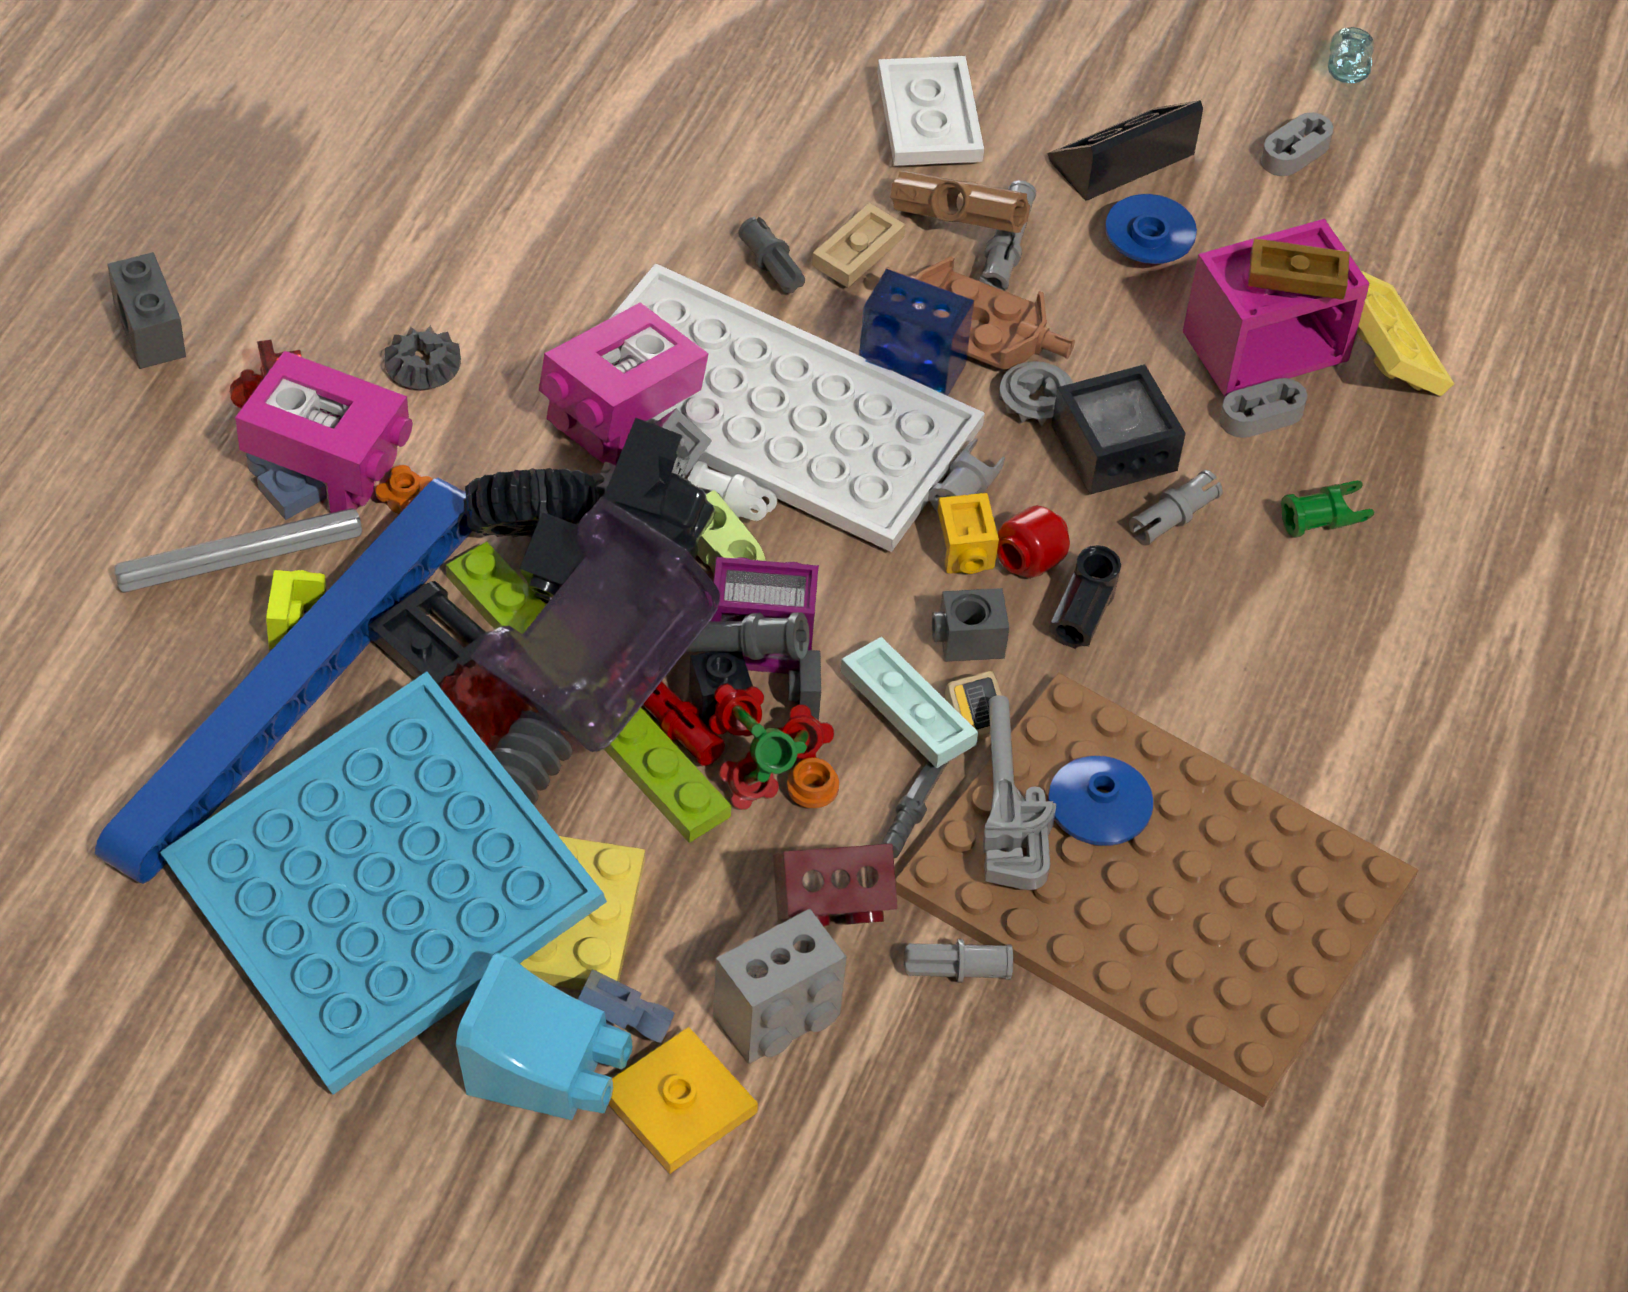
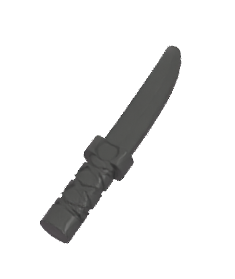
[881,761,949,858]

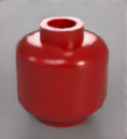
[997,505,1070,579]

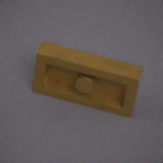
[1248,238,1350,300]

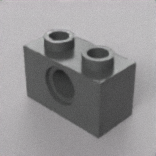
[107,252,186,369]

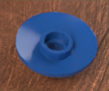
[1105,194,1197,264]
[1048,756,1153,846]

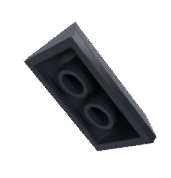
[1047,100,1203,201]

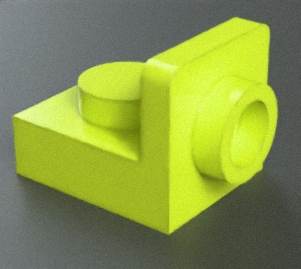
[266,570,326,649]

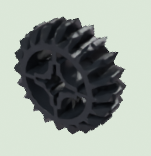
[463,468,600,538]

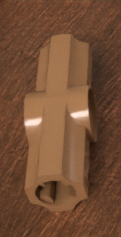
[890,171,1030,233]

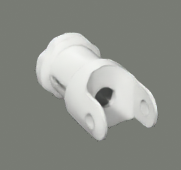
[688,461,777,521]

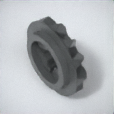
[385,325,461,390]

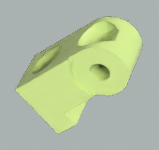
[697,490,766,576]

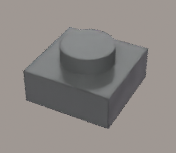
[788,650,821,720]

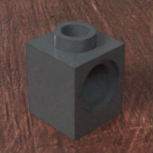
[932,588,1009,662]

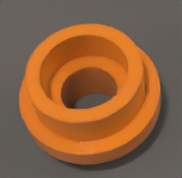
[787,758,839,808]

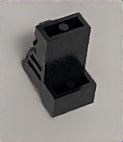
[519,418,716,622]

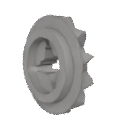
[999,361,1075,426]

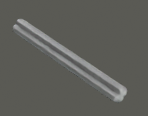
[115,508,362,592]

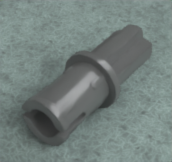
[738,217,805,293]

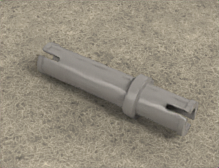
[979,180,1036,291]

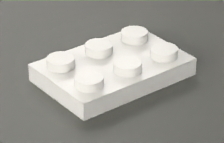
[877,56,984,166]

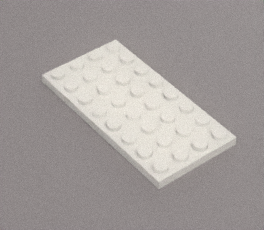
[609,263,985,552]

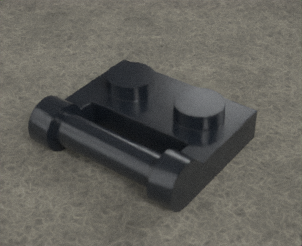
[368,581,505,692]

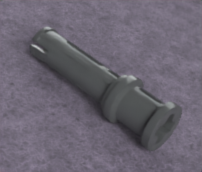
[650,612,809,660]

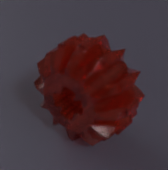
[441,657,527,747]

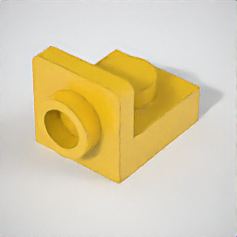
[937,493,999,574]

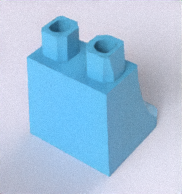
[456,953,633,1120]

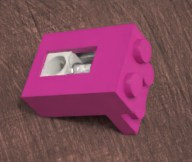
[539,302,709,466]
[235,351,413,513]

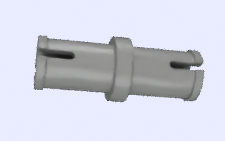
[1129,470,1223,546]

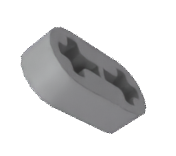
[1261,112,1334,176]
[1219,378,1308,438]

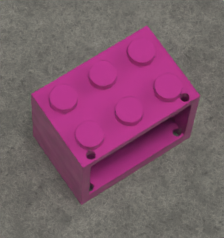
[1183,219,1370,397]

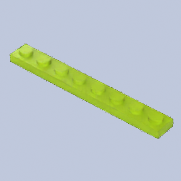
[446,541,731,843]

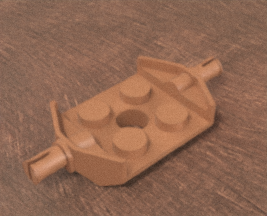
[879,257,1075,370]

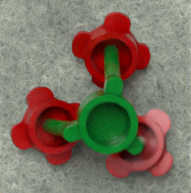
[709,684,834,810]

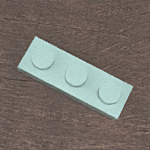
[841,637,978,768]

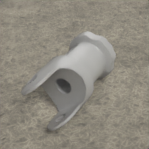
[928,438,1005,513]

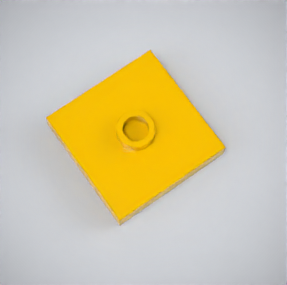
[609,1027,758,1174]

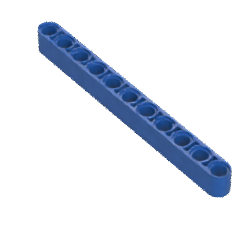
[95,477,472,884]

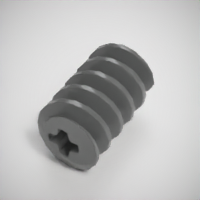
[491,711,573,805]

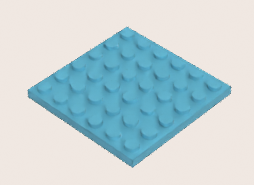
[160,671,607,1095]

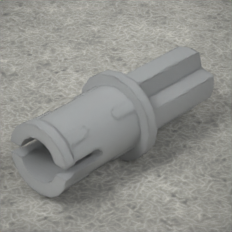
[904,939,1013,983]

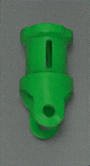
[1281,480,1375,538]

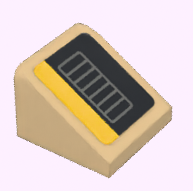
[944,671,1002,740]

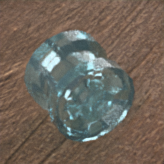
[1328,27,1374,83]

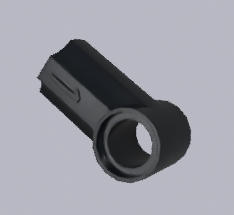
[1049,545,1121,649]

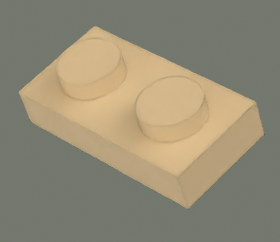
[812,203,906,288]

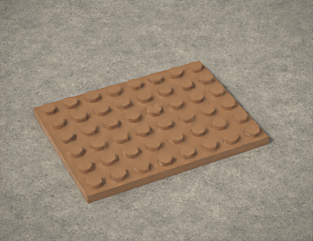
[895,672,1418,1107]

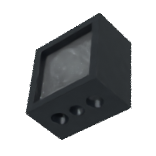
[1051,364,1186,495]

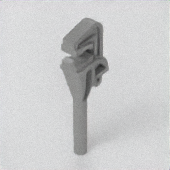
[983,695,1056,890]

